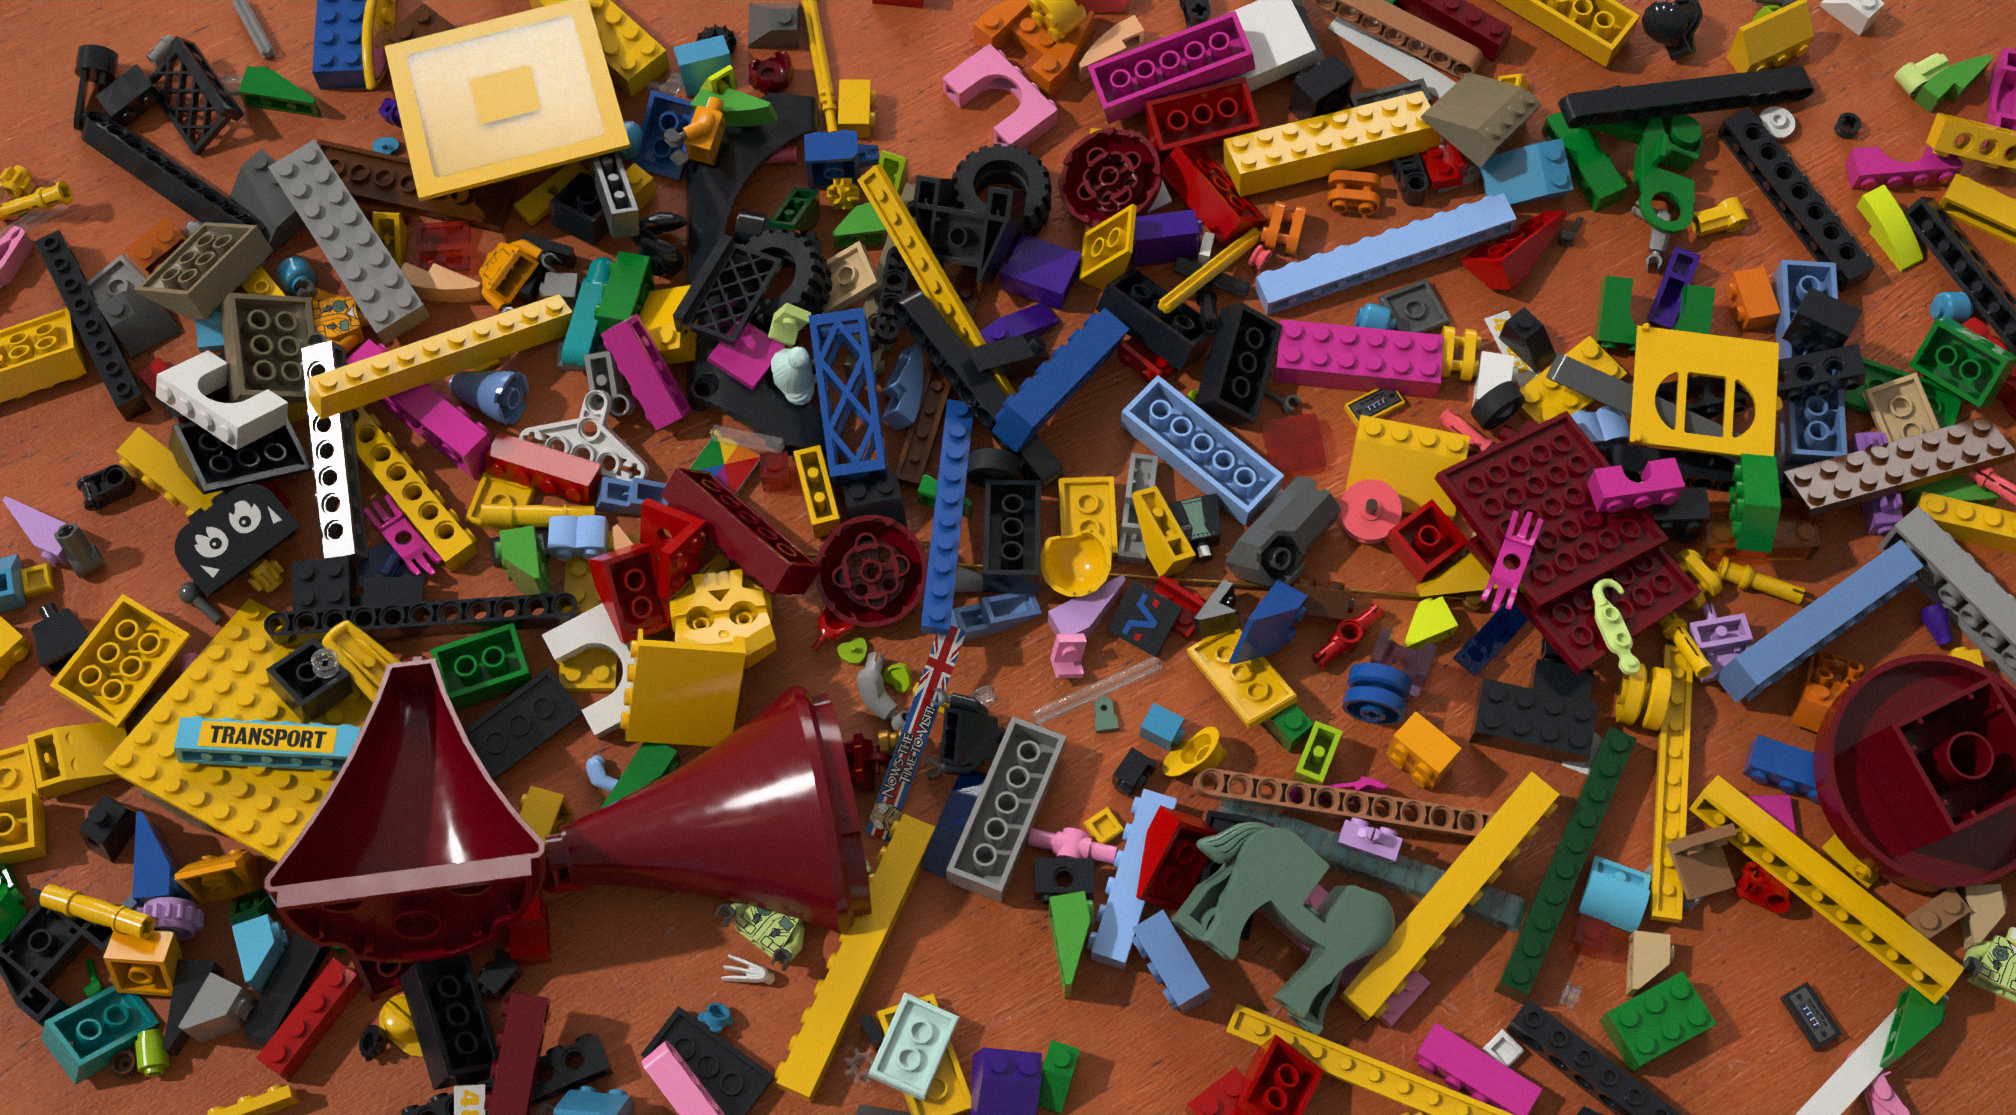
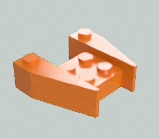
[973,0,1094,99]

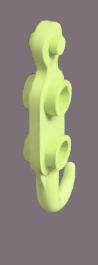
[1592,579,1640,675]

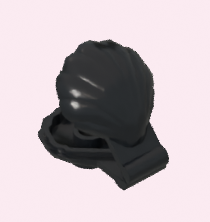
[1641,0,1703,61]
[628,212,688,276]

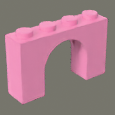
[943,43,1058,150]

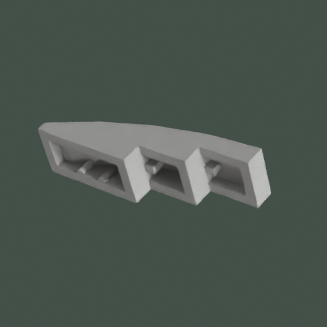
[1117,453,1158,565]

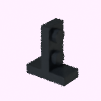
[518,233,577,305]

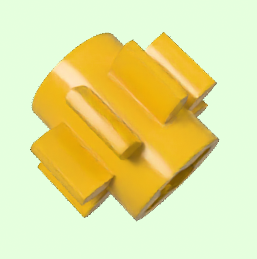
[0,165,36,198]
[827,178,859,210]
[247,558,284,593]

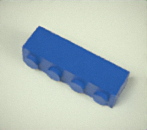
[1742,734,1820,803]

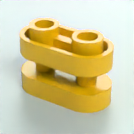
[1441,326,1481,381]
[1674,548,1722,611]

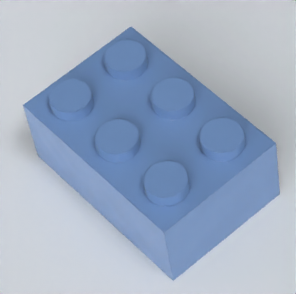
[1132,910,1214,1015]

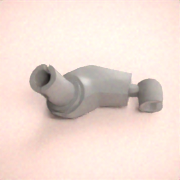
[1631,200,1672,274]
[857,652,908,731]

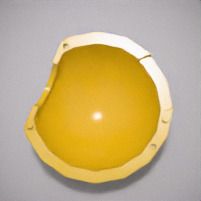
[1040,528,1112,597]

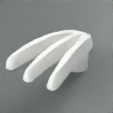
[721,954,775,985]

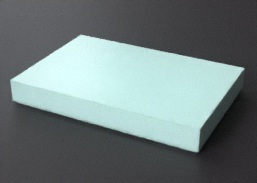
[867,992,960,1101]

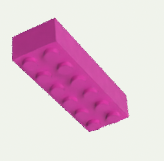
[1087,11,1256,124]
[1274,319,1443,398]
[345,339,493,480]

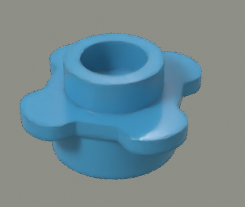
[698,1003,734,1033]

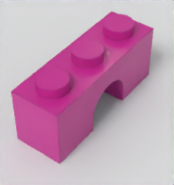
[1587,458,1686,513]

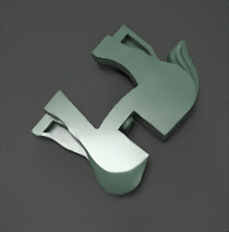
[1170,822,1395,1035]

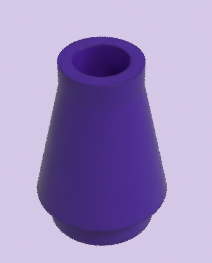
[1920,603,1954,647]

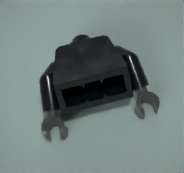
[924,688,1006,778]

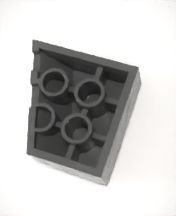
[230,149,305,261]

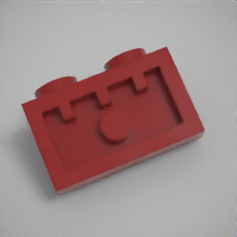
[1418,138,1467,190]
[1117,337,1176,383]
[1153,575,1206,640]

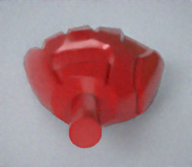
[811,606,858,652]

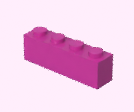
[601,314,692,430]
[1413,1022,1542,1115]

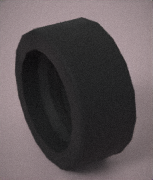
[1471,381,1525,430]
[967,448,1020,487]

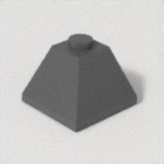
[748,2,800,48]
[97,290,180,359]

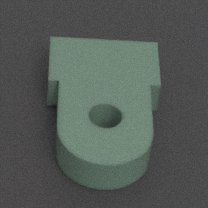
[1094,696,1119,733]

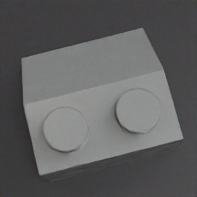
[178,972,258,1043]

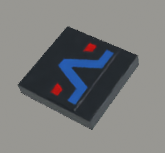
[1107,581,1184,657]

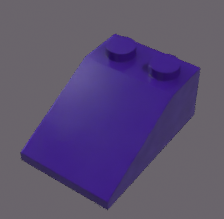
[971,1047,1042,1115]

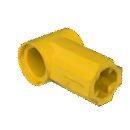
[1691,197,1749,237]

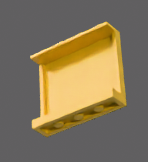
[620,629,746,747]

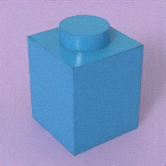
[1139,703,1186,751]

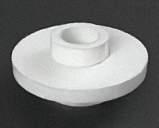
[1759,107,1795,140]

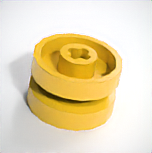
[1615,663,1672,731]

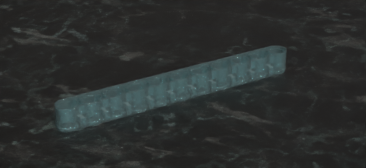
[1216,801,1527,932]

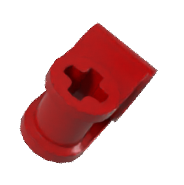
[1733,861,1794,914]

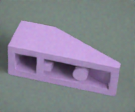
[2,496,70,567]
[1048,575,1126,640]

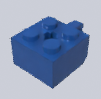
[804,130,879,189]

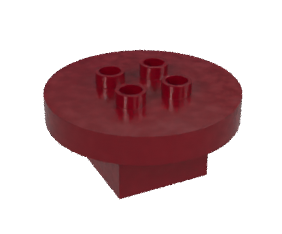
[1813,654,2016,892]

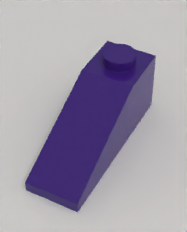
[980,302,1060,344]

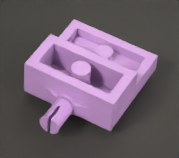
[1687,603,1753,683]
[1337,817,1403,864]

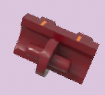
[843,733,889,792]

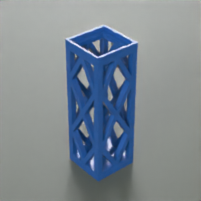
[809,308,889,488]

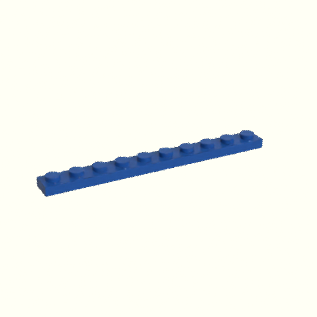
[920,399,973,636]

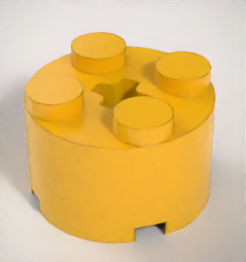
[1028,0,1087,42]

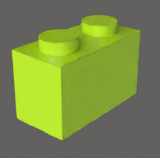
[1292,721,1343,785]

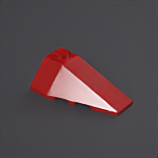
[1461,211,1567,291]

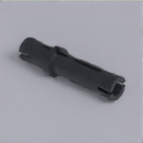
[1195,280,1220,334]

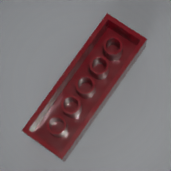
[660,468,821,596]

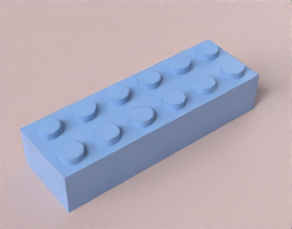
[1120,375,1284,527]

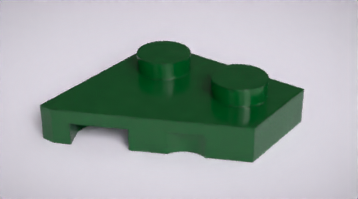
[228,888,276,927]

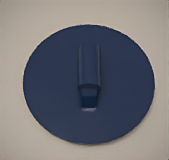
[358,541,426,591]

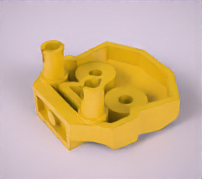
[669,569,777,669]

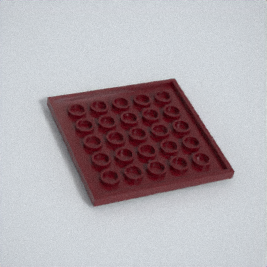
[1434,411,1669,611]
[1465,535,1702,675]

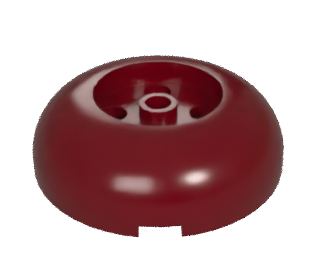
[1058,127,1162,227]
[815,515,928,628]

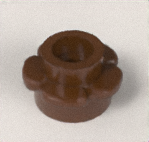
[110,1049,138,1080]

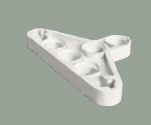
[519,390,649,481]

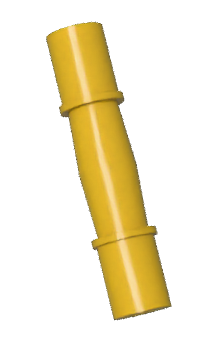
[481,503,595,528]
[40,884,155,939]

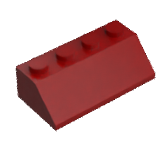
[1145,77,1260,159]
[1161,146,1267,244]

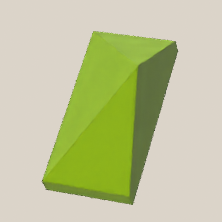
[878,150,909,196]

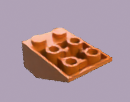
[123,216,186,278]
[1791,649,1868,733]

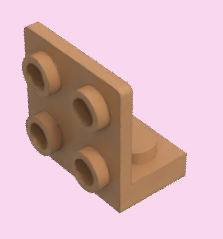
[1666,823,1737,900]

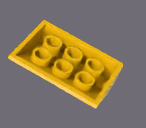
[0,308,87,404]
[1345,415,1470,522]
[50,594,191,729]

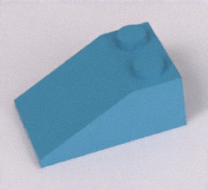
[1480,139,1574,207]
[553,1086,634,1115]

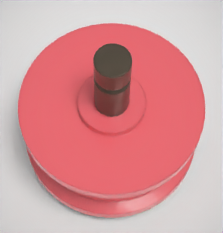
[1339,479,1402,544]

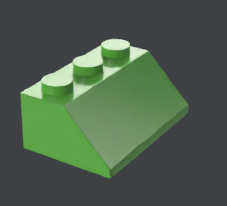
[496,525,552,595]

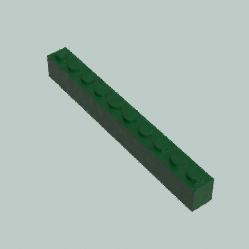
[1494,726,1637,1004]

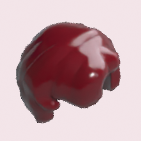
[748,50,794,94]

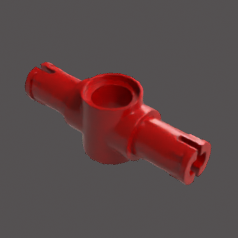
[1311,603,1385,669]

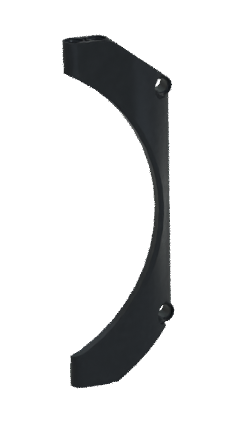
[686,93,827,456]

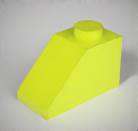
[1401,596,1458,657]

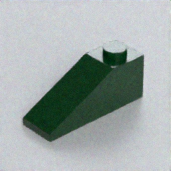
[768,187,820,231]

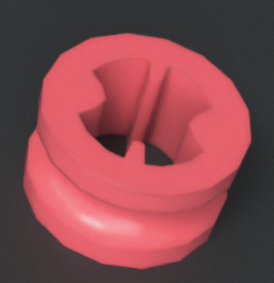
[1248,244,1272,271]

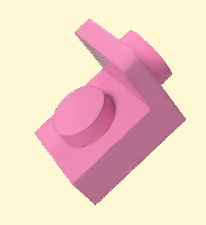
[1050,634,1087,679]

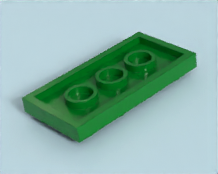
[1844,357,1962,429]

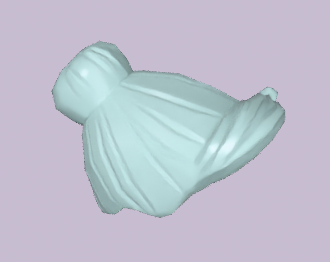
[771,346,817,406]

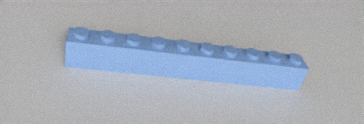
[1255,193,1517,316]

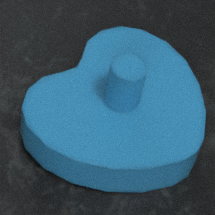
[372,137,400,155]

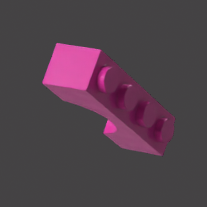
[1983,47,2016,155]
[1845,141,1963,190]

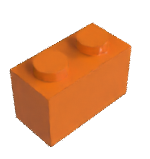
[1726,267,1781,331]

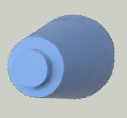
[449,371,529,425]

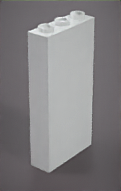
[1220,0,1318,92]

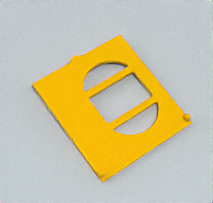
[1629,323,1783,457]

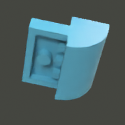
[1577,855,1651,933]

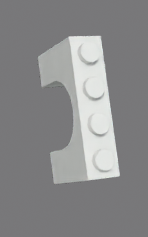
[156,350,288,450]
[542,603,634,739]

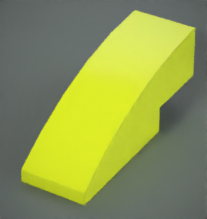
[1856,185,1923,272]

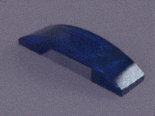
[1453,597,1529,677]
[921,770,987,878]

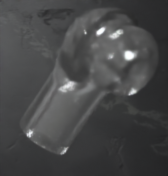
[647,73,684,96]

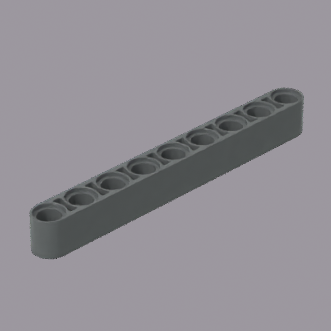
[1546,353,1788,474]

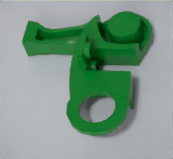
[1583,115,1704,234]

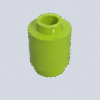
[135,1029,170,1077]

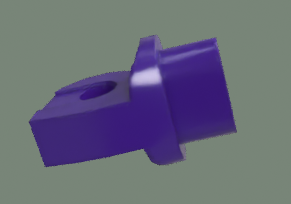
[378,98,402,128]

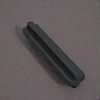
[1174,256,1250,297]

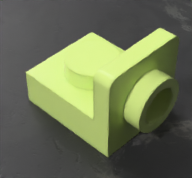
[768,303,811,347]

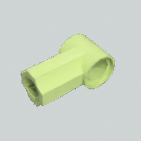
[1894,53,1949,97]

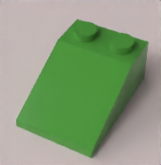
[1048,891,1095,999]

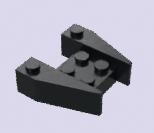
[913,175,1027,283]
[0,888,113,1027]

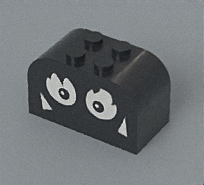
[175,484,300,599]

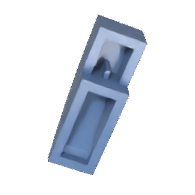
[882,343,924,431]
[595,476,668,515]
[950,593,1042,642]

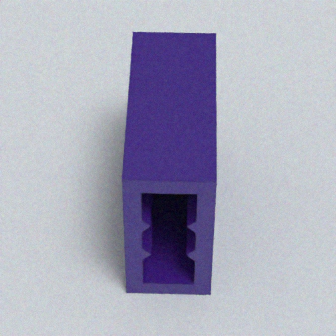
[1131,209,1203,267]
[999,234,1082,310]

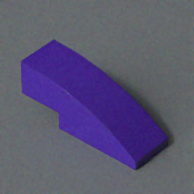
[1646,246,1701,330]

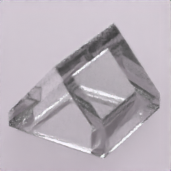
[219,73,245,96]

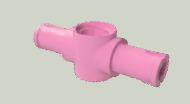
[1028,828,1117,864]

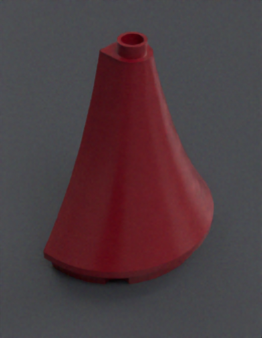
[264,656,547,963]
[545,685,872,932]

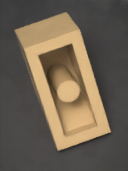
[1956,884,2007,950]
[1626,930,1675,997]

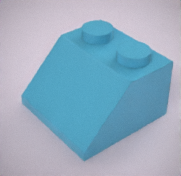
[232,914,291,996]

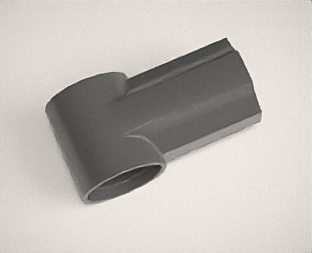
[54,523,106,578]

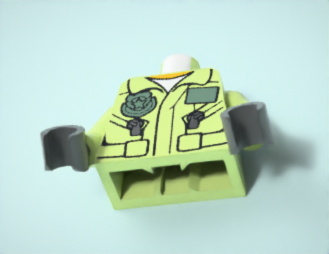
[714,902,805,971]
[1961,927,2016,1004]

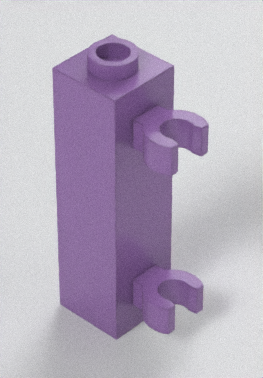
[1847,431,1903,537]

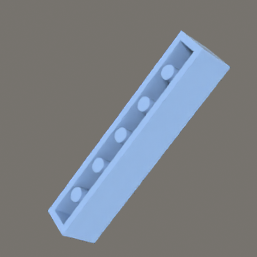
[1087,789,1177,970]

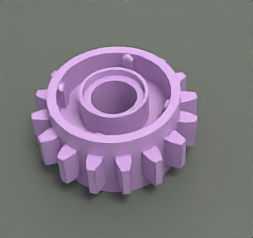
[137,897,204,941]

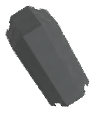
[1225,476,1341,587]

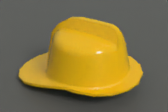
[1162,726,1227,777]
[379,994,423,1057]

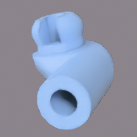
[586,755,618,792]

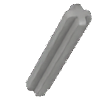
[233,0,275,59]

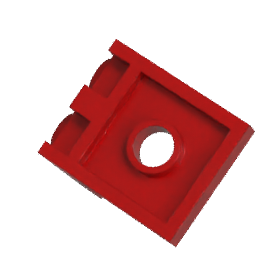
[640,498,706,600]

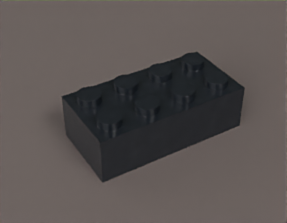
[1095,268,1214,371]
[1195,302,1282,428]
[983,480,1041,593]
[1469,678,1598,768]
[399,954,499,1090]

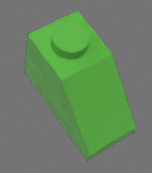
[833,202,887,249]

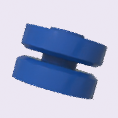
[1342,663,1412,726]

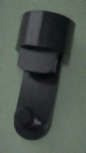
[74,44,119,131]
[733,209,822,253]

